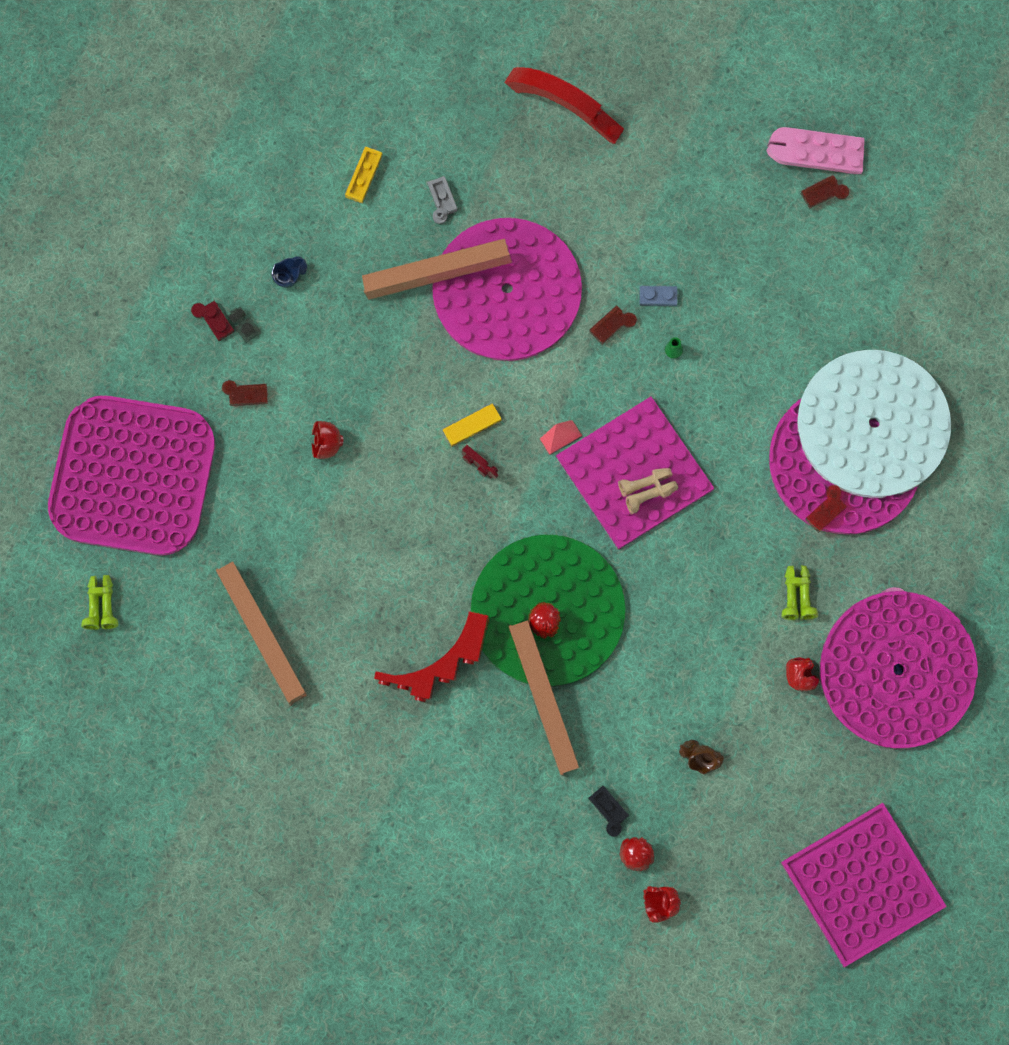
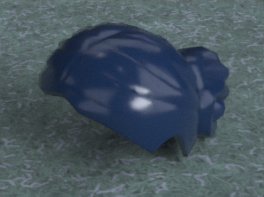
[272,256,308,288]

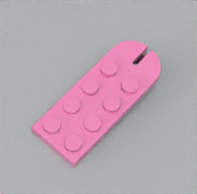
[766,127,864,174]

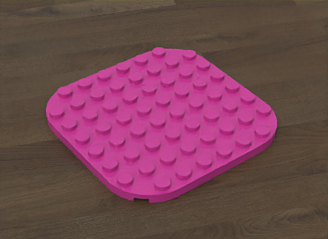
[48,396,215,556]

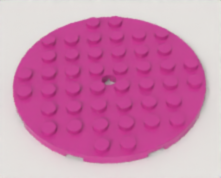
[432,218,582,361]
[769,398,918,535]
[820,591,978,748]

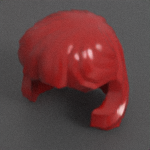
[528,602,561,639]
[786,657,819,691]
[619,837,655,872]
[643,886,681,923]

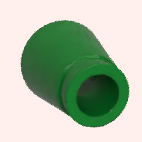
[665,337,683,359]

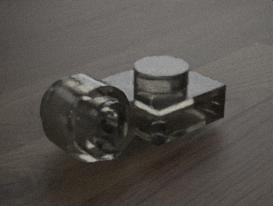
[228,307,261,343]

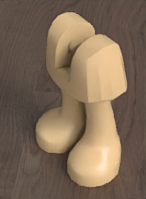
[618,468,679,514]

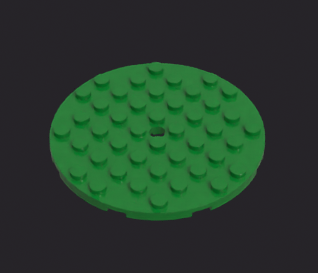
[471,535,625,687]

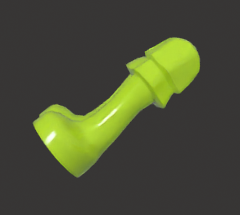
[781,565,818,620]
[81,575,118,630]

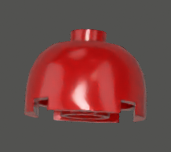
[312,421,343,459]

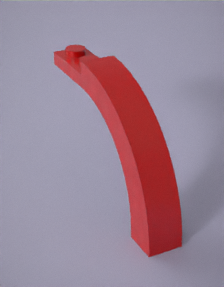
[504,67,624,144]

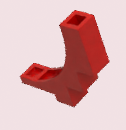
[374,611,489,702]

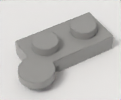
[427,176,457,224]

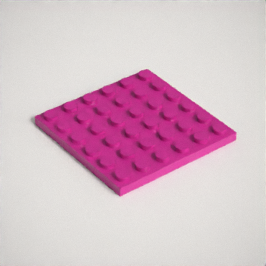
[556,397,714,550]
[781,803,947,968]

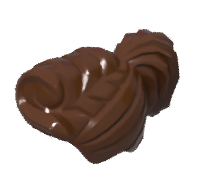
[679,739,724,774]

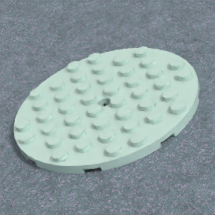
[797,350,951,498]

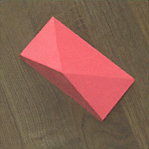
[540,420,582,455]

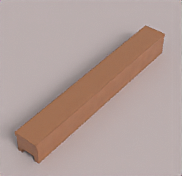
[362,239,513,300]
[216,562,307,706]
[509,620,579,775]

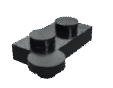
[588,786,629,837]

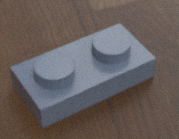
[639,286,677,306]

